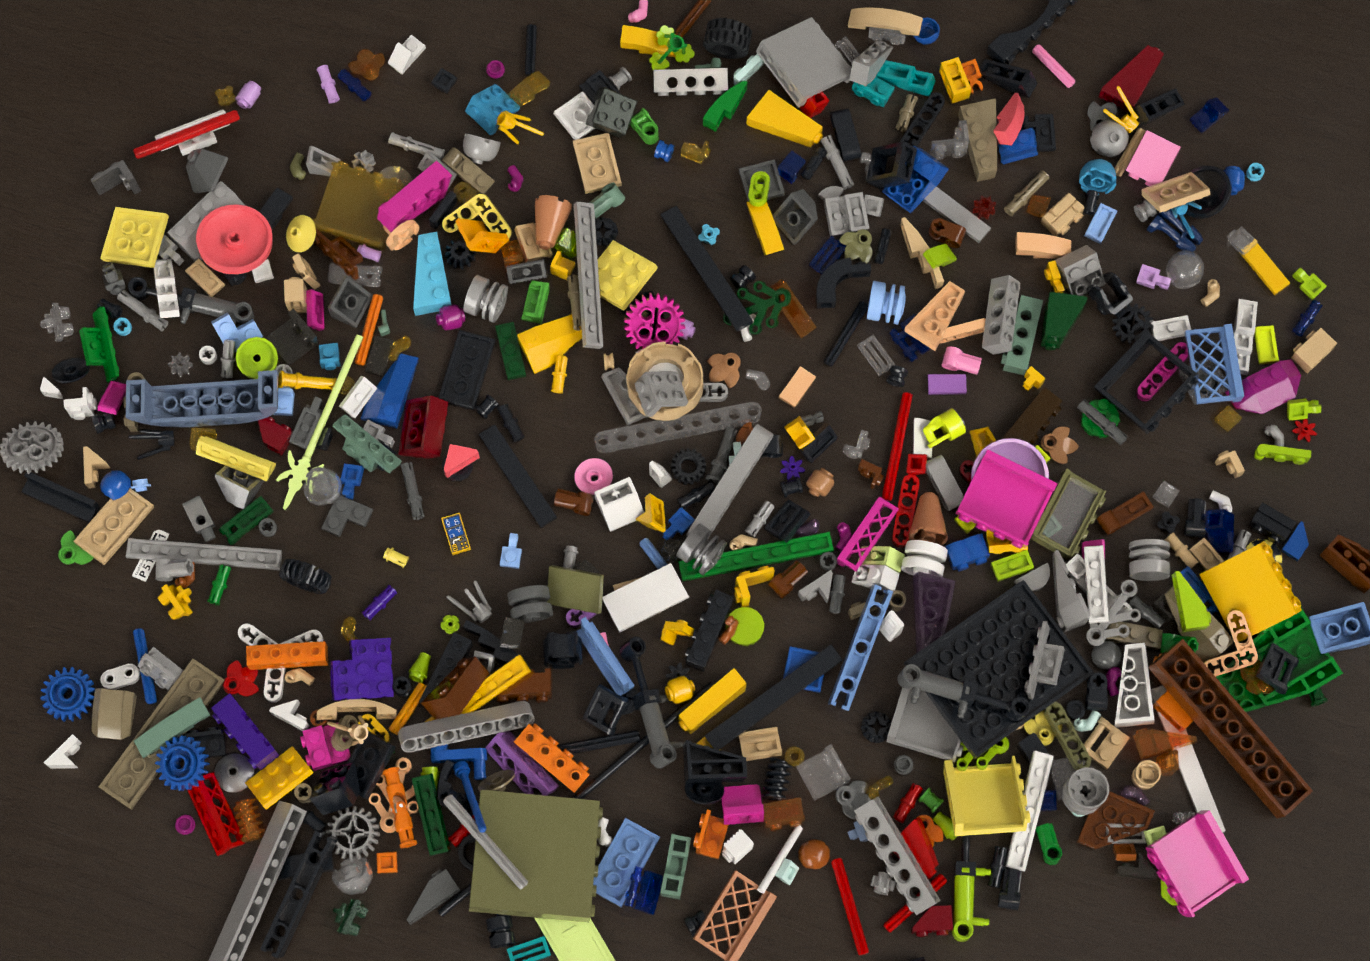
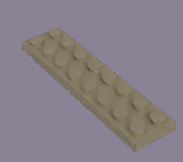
[99,659,225,810]

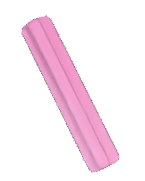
[1032,44,1076,88]

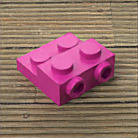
[300,723,351,771]

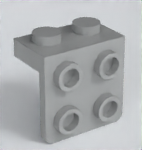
[635,371,688,417]

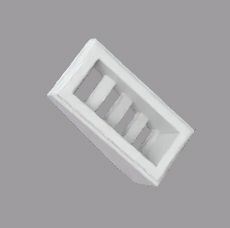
[649,461,672,488]
[879,610,904,642]

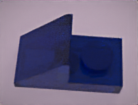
[1189,97,1229,133]

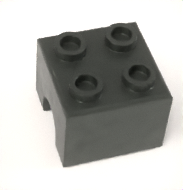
[585,87,637,138]

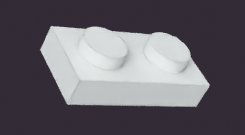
[1150,315,1191,341]
[339,376,377,418]

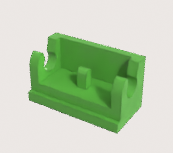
[521,281,550,324]

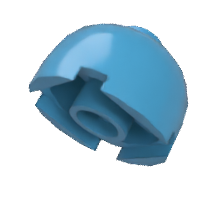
[1079,159,1116,195]

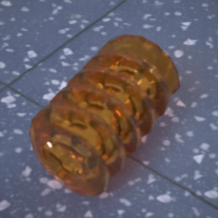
[233,798,265,843]

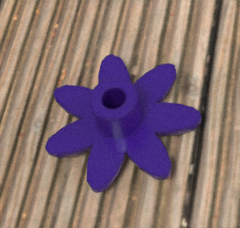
[780,456,805,480]

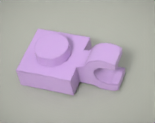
[1136,264,1171,290]

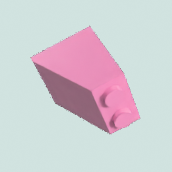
[1126,130,1181,186]

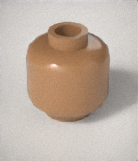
[806,468,835,498]

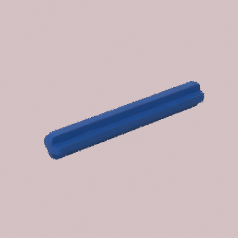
[133,628,157,704]

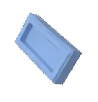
[1084,203,1117,244]

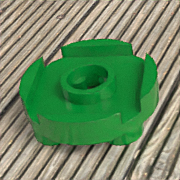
[1081,399,1120,438]

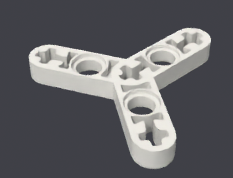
[238,624,323,703]

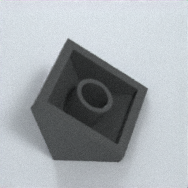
[328,276,373,328]

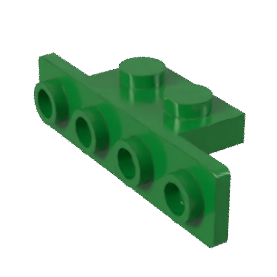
[79,307,119,383]

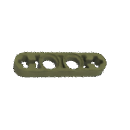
[1044,702,1091,771]

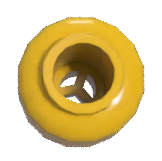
[665,676,695,704]

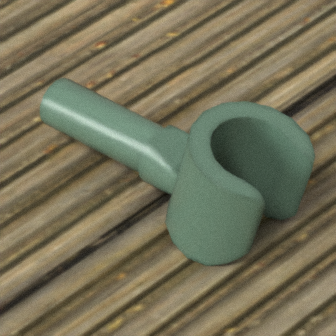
[695,58,722,69]
[377,310,390,337]

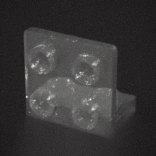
[929,120,969,160]
[796,744,850,800]

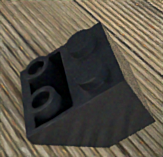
[309,762,360,815]

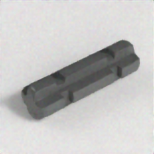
[787,411,824,426]

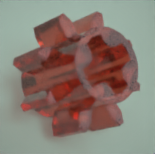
[973,195,996,220]

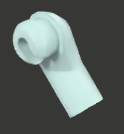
[1073,710,1101,732]

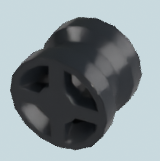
[886,366,908,387]

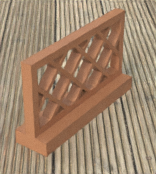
[693,870,777,961]

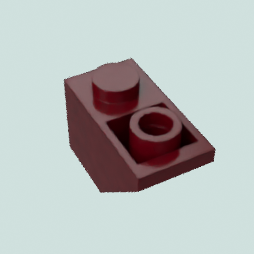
[258,416,292,456]
[911,905,953,937]

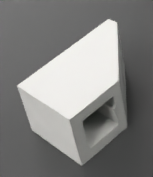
[852,565,899,591]

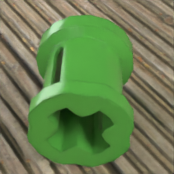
[918,787,944,813]

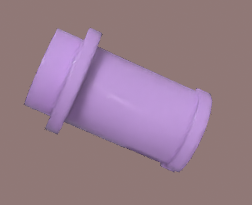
[357,244,382,262]

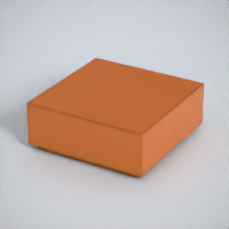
[377,852,398,874]

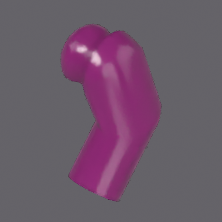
[507,165,524,192]

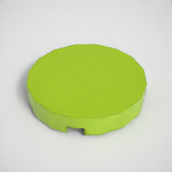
[726,607,764,646]

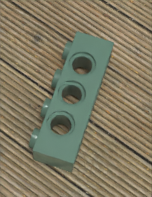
[1001,295,1043,375]

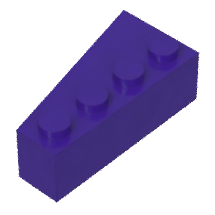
[211,693,279,770]

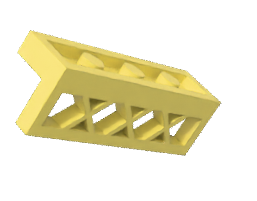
[196,436,276,481]

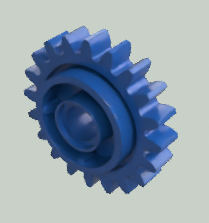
[40,667,95,722]
[155,736,210,791]

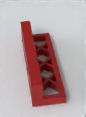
[187,772,246,856]

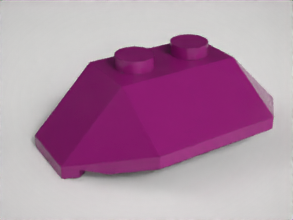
[1225,359,1301,414]

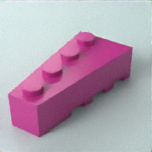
[377,160,452,233]

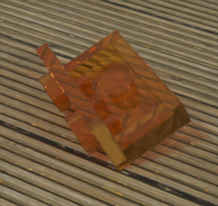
[763,797,805,831]

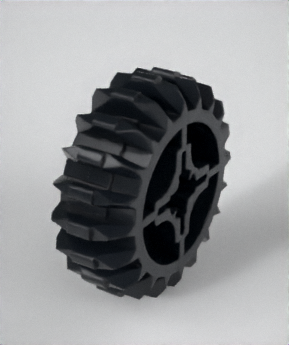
[279,559,332,594]

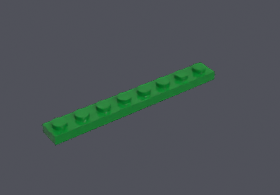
[678,532,834,582]

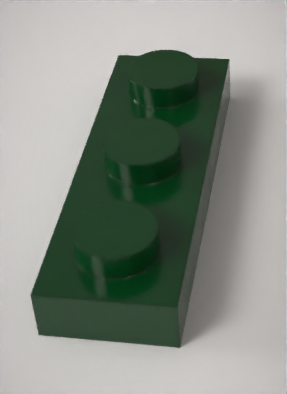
[495,322,526,380]

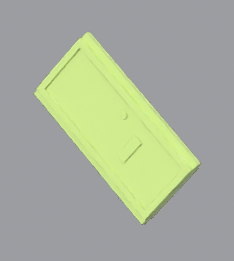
[535,918,615,961]

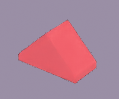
[444,444,480,478]

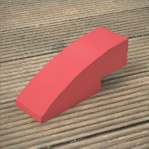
[993,93,1025,146]

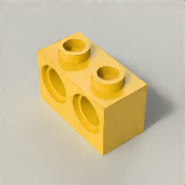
[939,57,971,104]

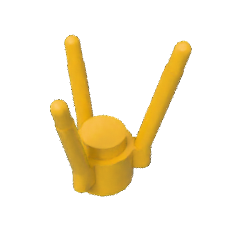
[1103,86,1139,133]
[497,110,544,144]

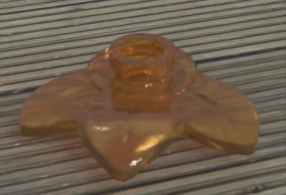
[348,49,385,80]
[1240,659,1274,694]

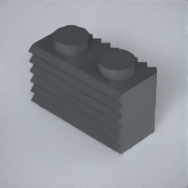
[506,259,548,284]

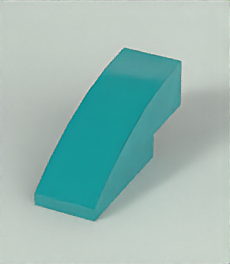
[876,60,936,97]

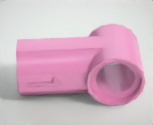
[942,347,982,375]

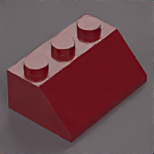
[398,395,448,459]

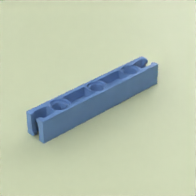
[828,584,893,711]

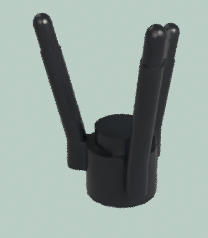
[128,429,175,460]

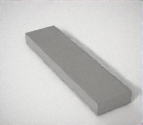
[923,187,991,243]

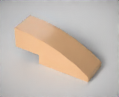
[1015,232,1071,259]

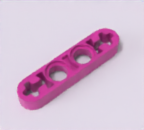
[1136,342,1188,402]

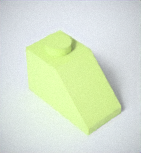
[858,546,905,573]

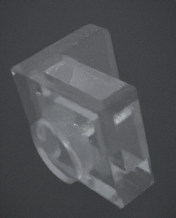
[843,430,870,459]

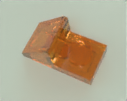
[501,239,523,270]

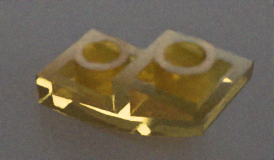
[509,71,550,106]

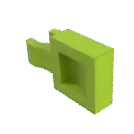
[1292,268,1327,300]
[1287,398,1321,421]

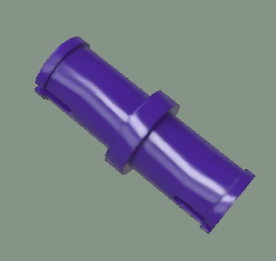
[361,585,397,621]

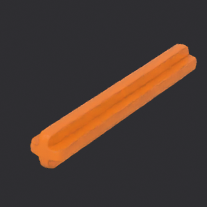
[355,294,383,366]

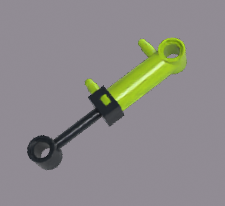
[952,835,991,942]

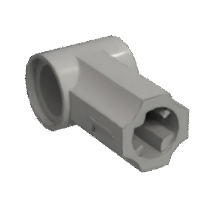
[156,558,194,581]

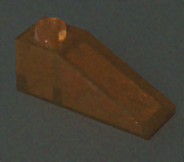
[770,279,817,338]
[1133,728,1197,760]

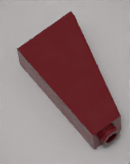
[1099,45,1164,113]

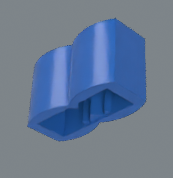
[945,534,990,571]

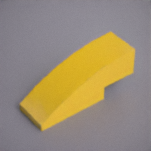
[620,25,676,57]
[747,198,784,256]

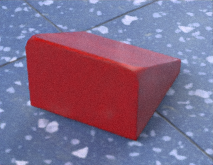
[906,454,927,475]

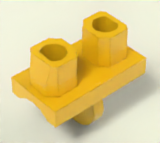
[158,584,193,620]

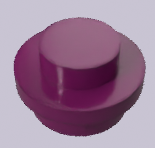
[486,60,505,79]
[175,815,196,835]

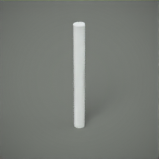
[757,825,803,893]

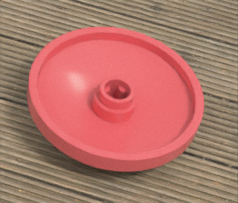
[196,205,273,274]

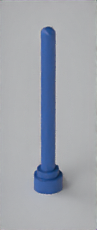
[453,761,487,833]

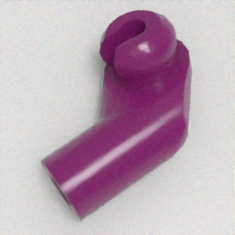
[835,522,852,552]
[1106,667,1122,696]

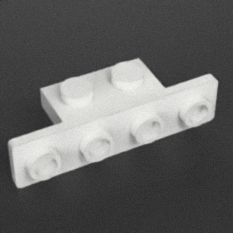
[155,110,230,156]

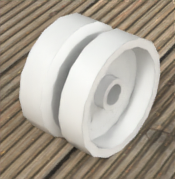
[901,540,948,579]

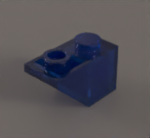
[1205,509,1234,553]

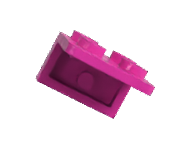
[721,784,764,825]

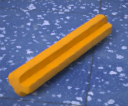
[389,682,426,735]

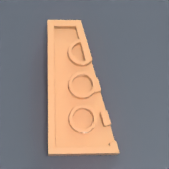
[905,281,965,351]

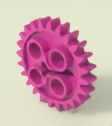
[624,293,685,350]

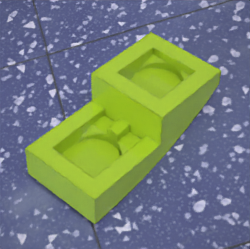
[923,244,957,269]

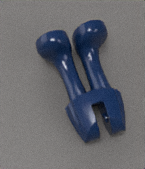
[1146,209,1203,254]

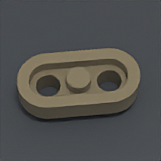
[331,715,358,752]

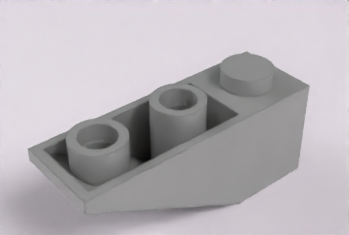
[850,41,893,86]

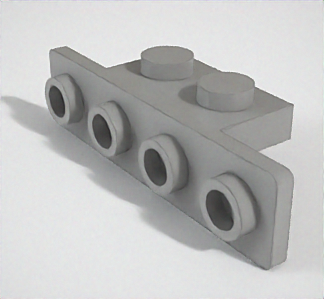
[1025,621,1065,700]

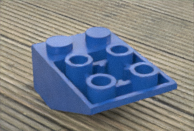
[882,146,949,213]

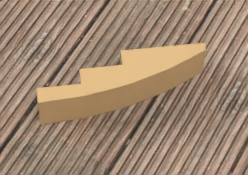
[900,217,944,289]

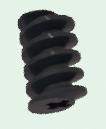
[761,758,792,801]

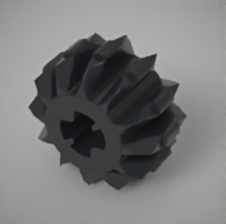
[444,237,477,270]

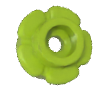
[441,615,460,634]

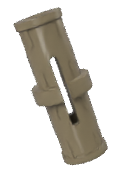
[895,94,918,132]

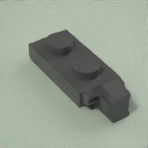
[289,396,323,449]

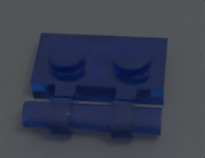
[889,313,931,362]
[625,866,664,915]

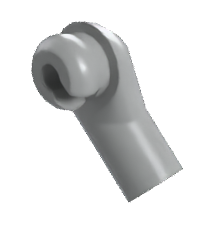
[1265,424,1284,447]

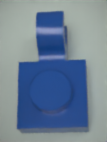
[340,464,364,500]
[663,507,695,542]

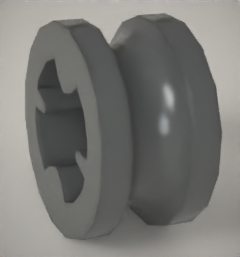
[259,518,277,537]
[819,552,837,571]

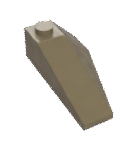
[1165,586,1234,663]

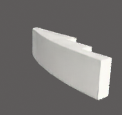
[153,259,180,318]
[1233,299,1258,375]

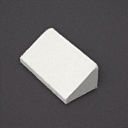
[913,418,932,458]

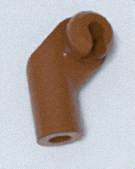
[175,562,195,589]
[718,616,739,645]

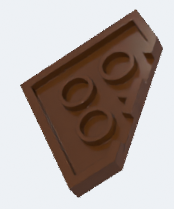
[1077,791,1155,850]

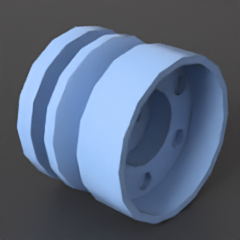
[866,281,906,325]

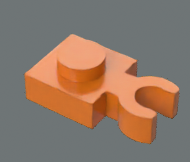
[961,59,983,94]

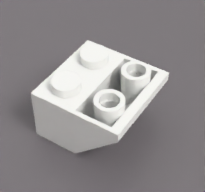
[594,477,644,532]

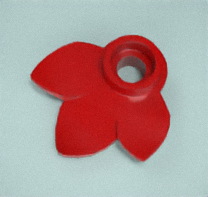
[223,660,259,697]

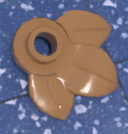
[707,353,741,388]
[1041,427,1079,464]

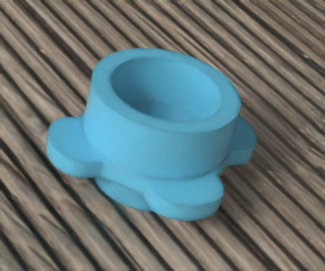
[698,224,720,245]

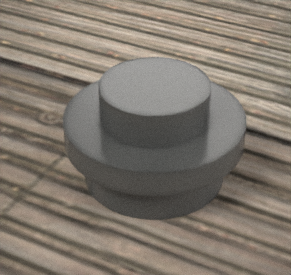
[894,755,913,775]

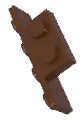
[313,229,363,280]

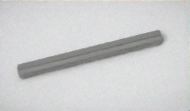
[443,794,528,889]

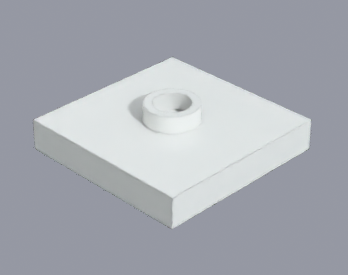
[553,91,595,140]

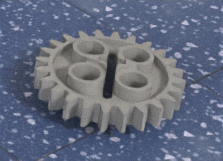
[0,421,64,474]

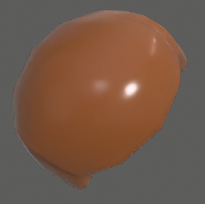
[798,839,830,870]

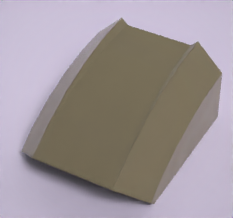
[92,688,137,740]

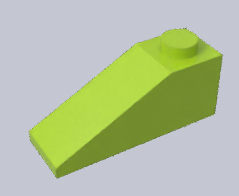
[1171,571,1211,632]

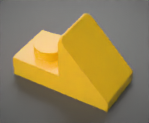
[636,493,666,532]

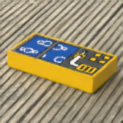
[441,513,471,555]

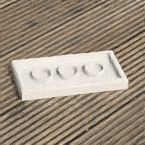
[602,563,689,633]

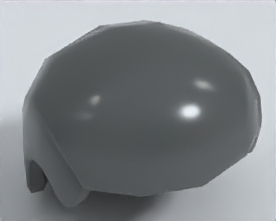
[1091,640,1122,670]

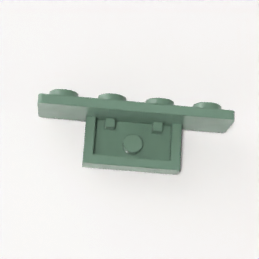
[333,415,402,473]

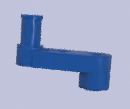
[430,744,487,780]

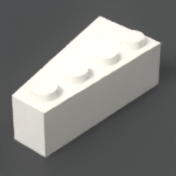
[1115,643,1154,728]

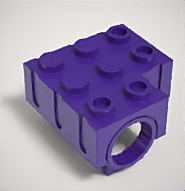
[330,638,394,701]

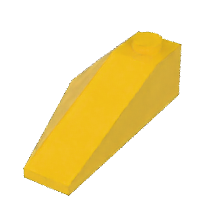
[517,315,582,374]

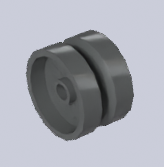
[507,585,553,623]

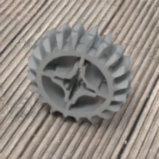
[326,806,380,860]

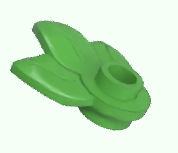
[58,530,94,565]

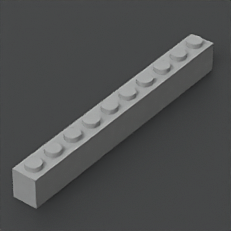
[209,801,307,961]

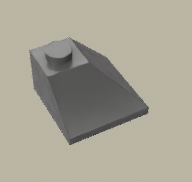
[186,149,229,193]
[772,189,818,245]

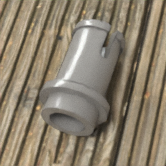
[563,546,579,569]

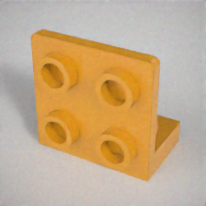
[455,218,509,253]

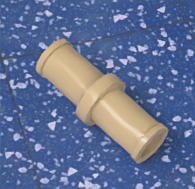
[1164,532,1199,568]

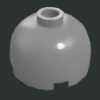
[1090,120,1129,157]
[463,133,501,165]

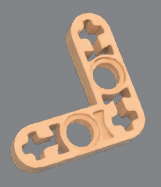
[1204,610,1258,677]

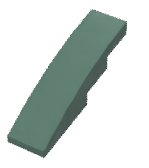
[134,697,210,758]

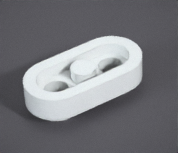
[101,664,140,690]

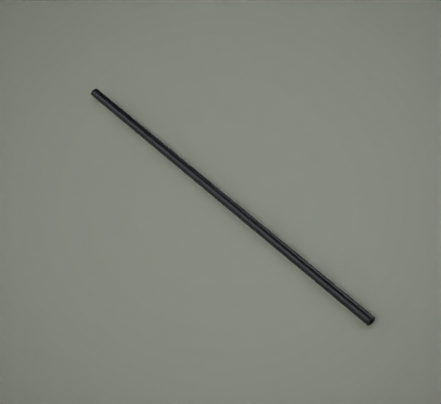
[438,682,713,917]

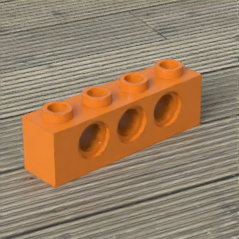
[246,641,328,670]

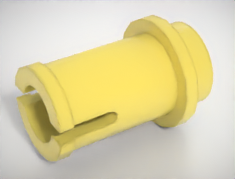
[383,547,409,568]

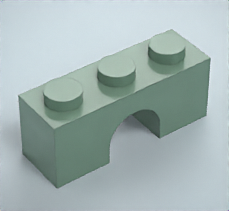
[660,834,691,900]

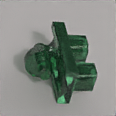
[332,899,368,936]

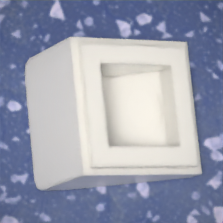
[40,377,63,399]

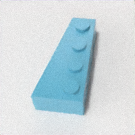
[413,232,451,316]

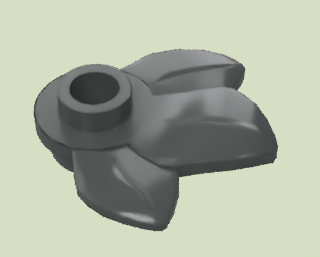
[1087,101,1121,130]
[835,780,871,819]

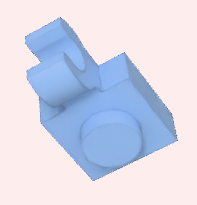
[500,533,522,569]

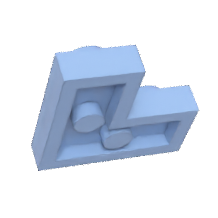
[211,313,263,353]

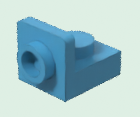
[319,343,341,370]

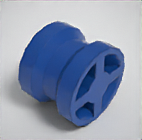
[654,140,675,162]

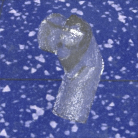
[746,369,770,390]

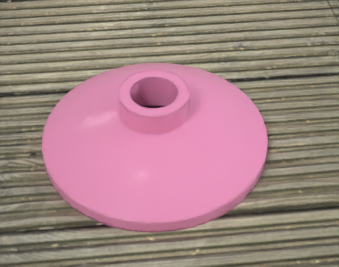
[575,458,613,495]

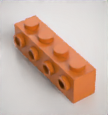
[514,723,590,793]

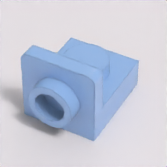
[274,386,295,416]

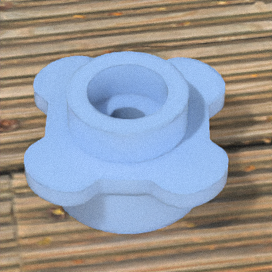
[130,479,151,492]

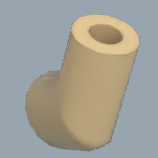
[1200,279,1220,307]
[729,534,758,551]
[285,668,315,686]

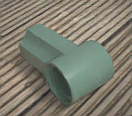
[589,182,625,218]

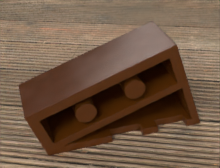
[493,668,552,702]

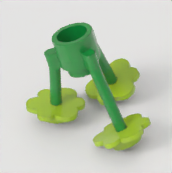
[649,25,695,70]

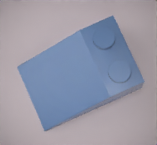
[1308,602,1370,654]

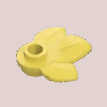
[1023,709,1062,746]

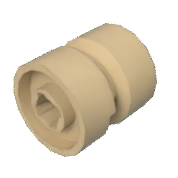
[1131,760,1161,790]

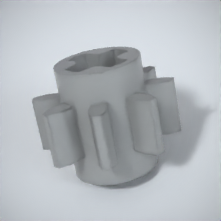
[351,150,376,175]
[870,872,896,895]

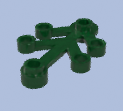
[723,281,791,335]

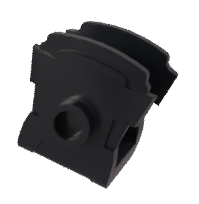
[1087,272,1133,315]

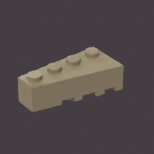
[958,98,997,182]

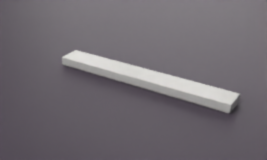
[1151,686,1226,833]

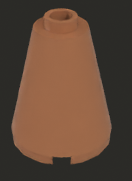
[535,195,572,250]
[909,492,948,546]

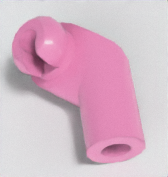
[628,0,648,23]

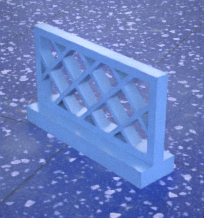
[1184,324,1244,404]
[576,617,635,696]

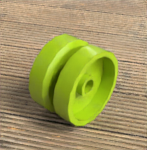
[236,337,278,379]

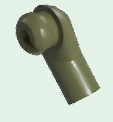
[290,153,306,180]

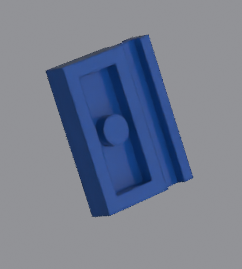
[998,128,1038,164]

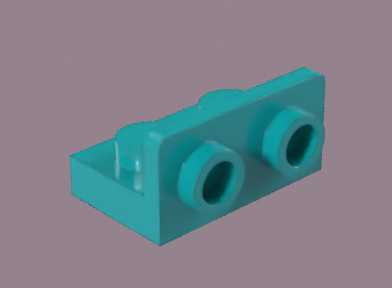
[852,77,895,108]

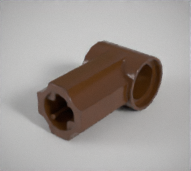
[554,489,595,516]
[768,560,808,599]

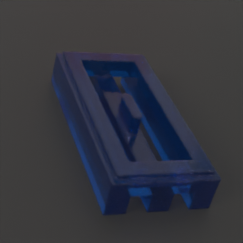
[809,235,846,275]

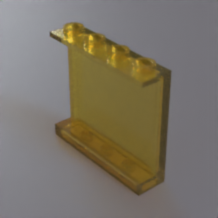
[313,161,405,250]

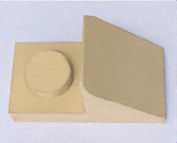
[83,446,110,489]

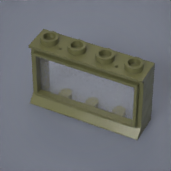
[1030,468,1106,560]

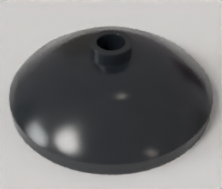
[1185,165,1232,219]

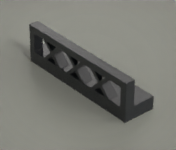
[21,471,100,523]

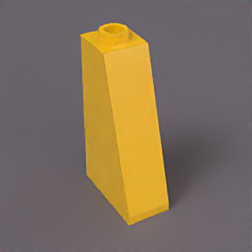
[746,90,823,148]
[678,668,747,734]

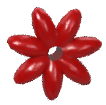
[1292,419,1317,442]

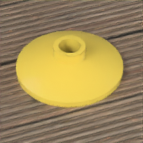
[286,215,316,252]

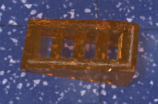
[1156,750,1179,776]

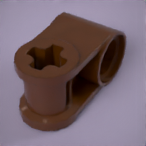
[928,218,966,248]

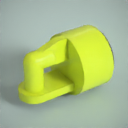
[923,408,966,448]

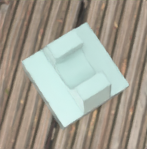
[775,858,799,885]

